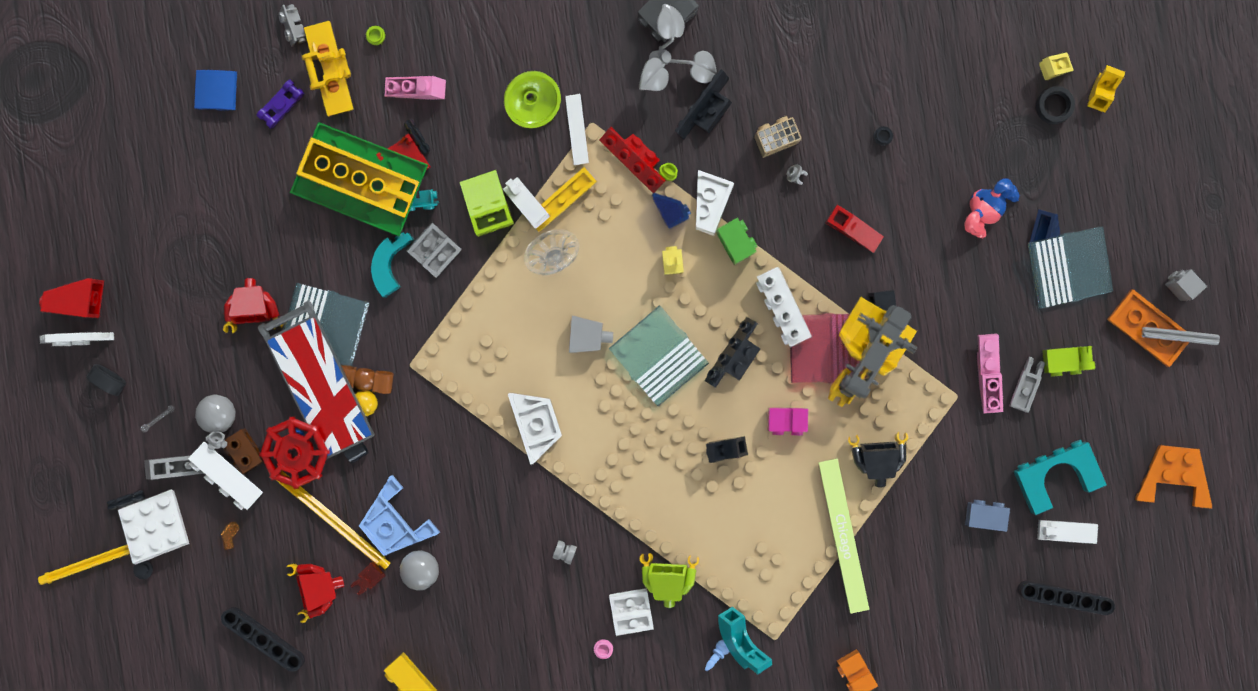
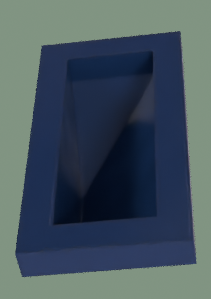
[1029,209,1060,251]

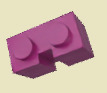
[768,408,808,436]

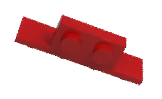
[599,127,666,194]

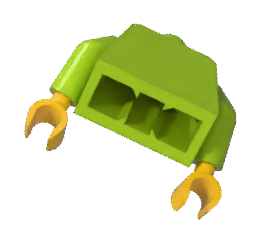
[640,553,699,608]

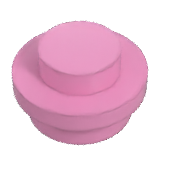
[594,639,613,659]

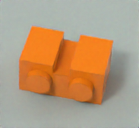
[836,649,878,691]

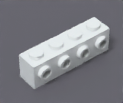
[756,267,812,347]
[188,442,263,510]

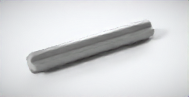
[1142,327,1220,345]

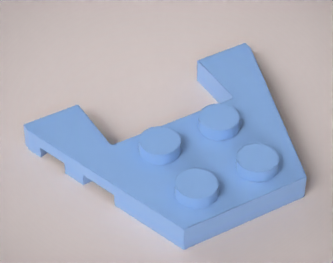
[359,475,440,556]

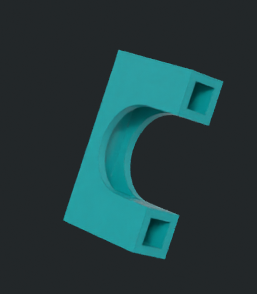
[1013,440,1107,515]

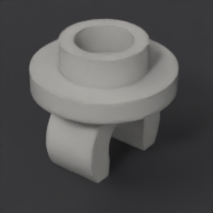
[787,164,808,185]

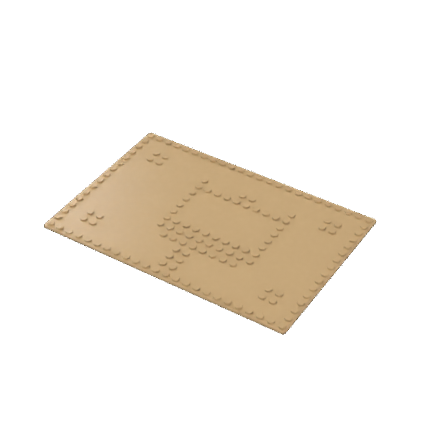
[410,123,958,640]

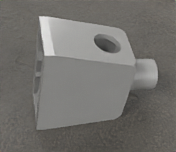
[569,316,613,353]

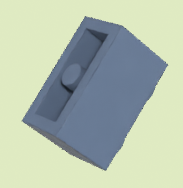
[965,499,1010,532]

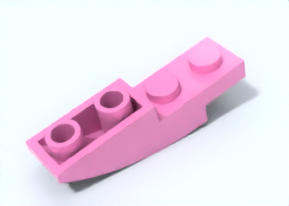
[977,334,1003,413]

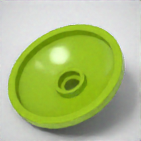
[504,71,561,128]

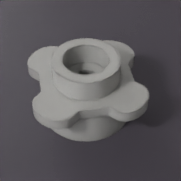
[206,431,227,450]

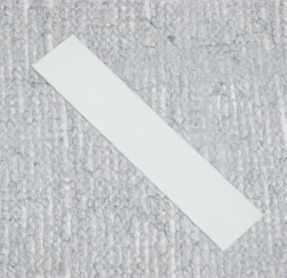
[565,94,589,165]

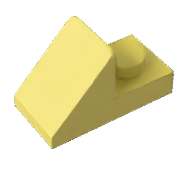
[1039,53,1074,80]

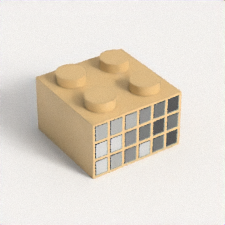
[754,116,802,158]

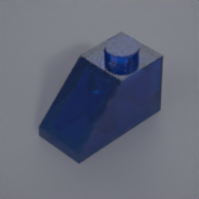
[651,193,691,230]

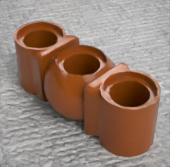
[341,365,394,394]

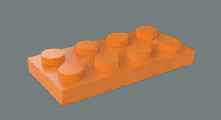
[1107,289,1189,367]

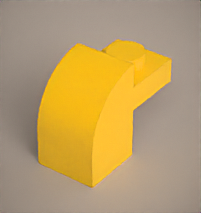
[1087,65,1125,113]

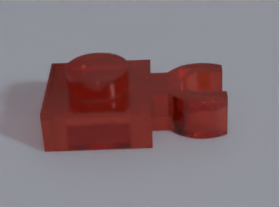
[351,562,386,595]

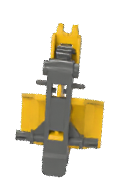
[828,297,917,407]

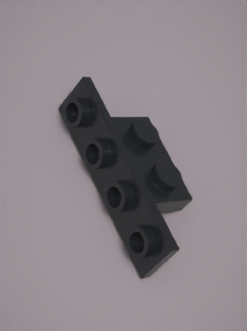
[675,69,732,140]
[704,317,760,388]

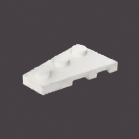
[696,170,734,236]

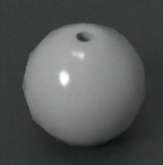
[195,394,236,433]
[399,550,439,590]

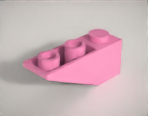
[384,76,446,100]

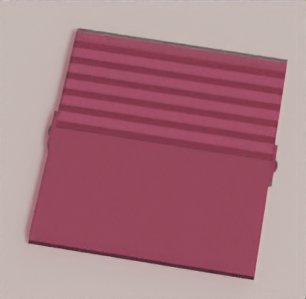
[790,313,868,384]

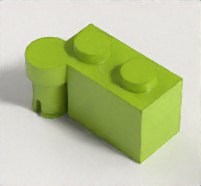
[1042,346,1095,377]

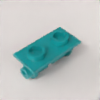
[410,189,439,211]

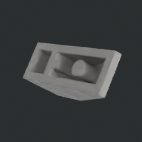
[144,455,204,480]

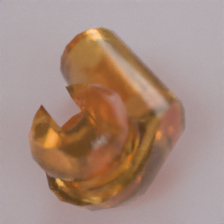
[221,522,239,550]

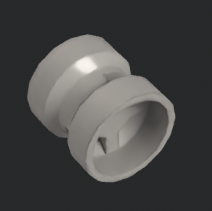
[553,540,577,565]

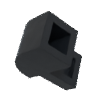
[706,436,748,463]

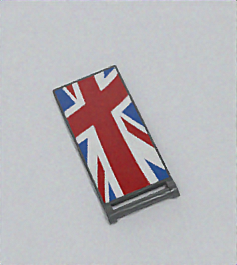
[258,300,375,460]

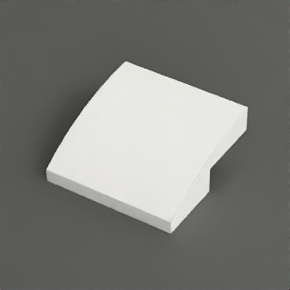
[609,588,654,636]

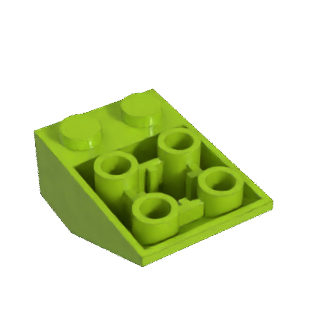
[460,170,514,237]

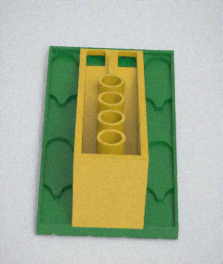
[290,122,428,236]

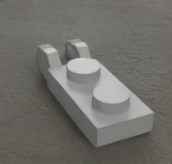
[1009,357,1045,413]

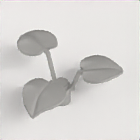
[639,4,717,91]

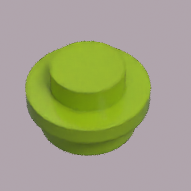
[366,26,385,45]
[659,163,678,181]

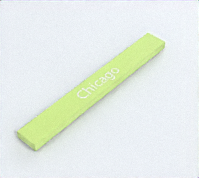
[818,458,869,614]

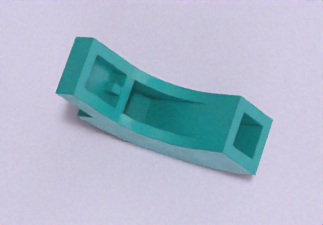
[371,232,414,298]
[718,606,772,675]

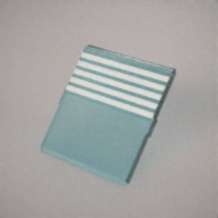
[1028,226,1113,308]
[284,283,369,366]
[609,305,709,406]

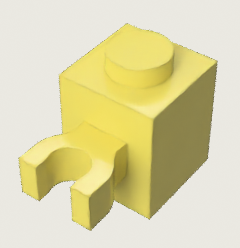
[662,246,684,275]

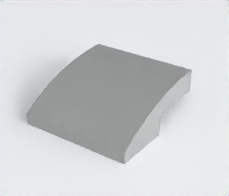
[406,223,462,277]

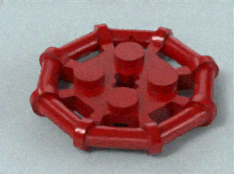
[259,417,330,489]

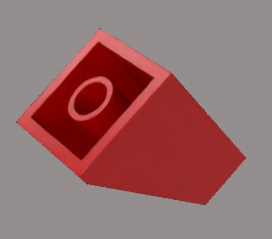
[39,278,104,318]

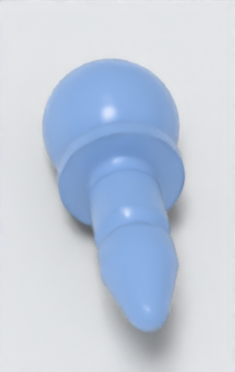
[705,640,729,671]

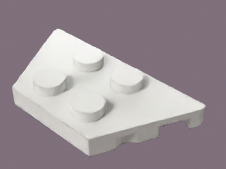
[40,332,114,346]
[508,393,562,465]

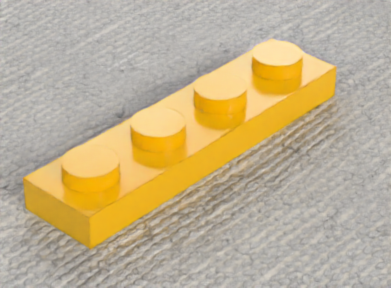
[536,167,597,232]

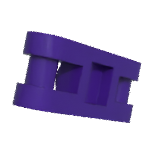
[256,80,304,129]

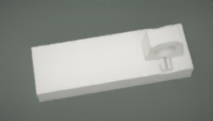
[503,177,550,229]
[1037,520,1098,544]

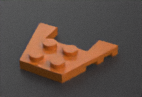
[1135,445,1212,509]

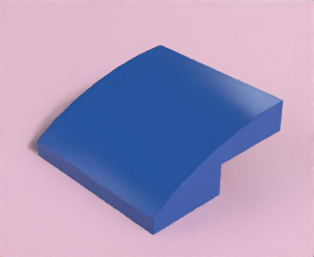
[194,70,237,110]

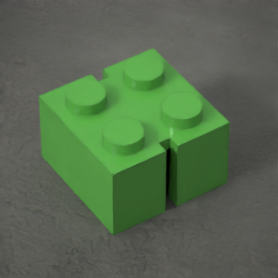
[716,218,757,265]

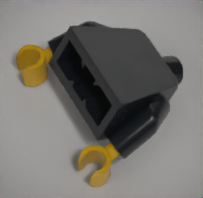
[848,432,908,488]

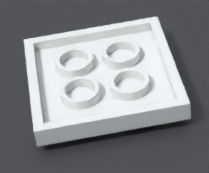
[118,489,190,564]

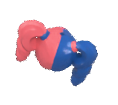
[964,179,1019,238]

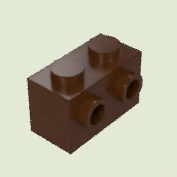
[223,428,263,474]

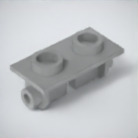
[278,4,306,47]

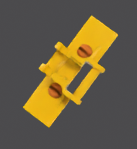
[302,21,354,116]

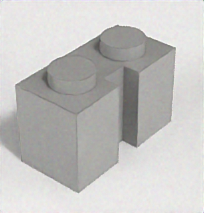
[1165,269,1207,301]

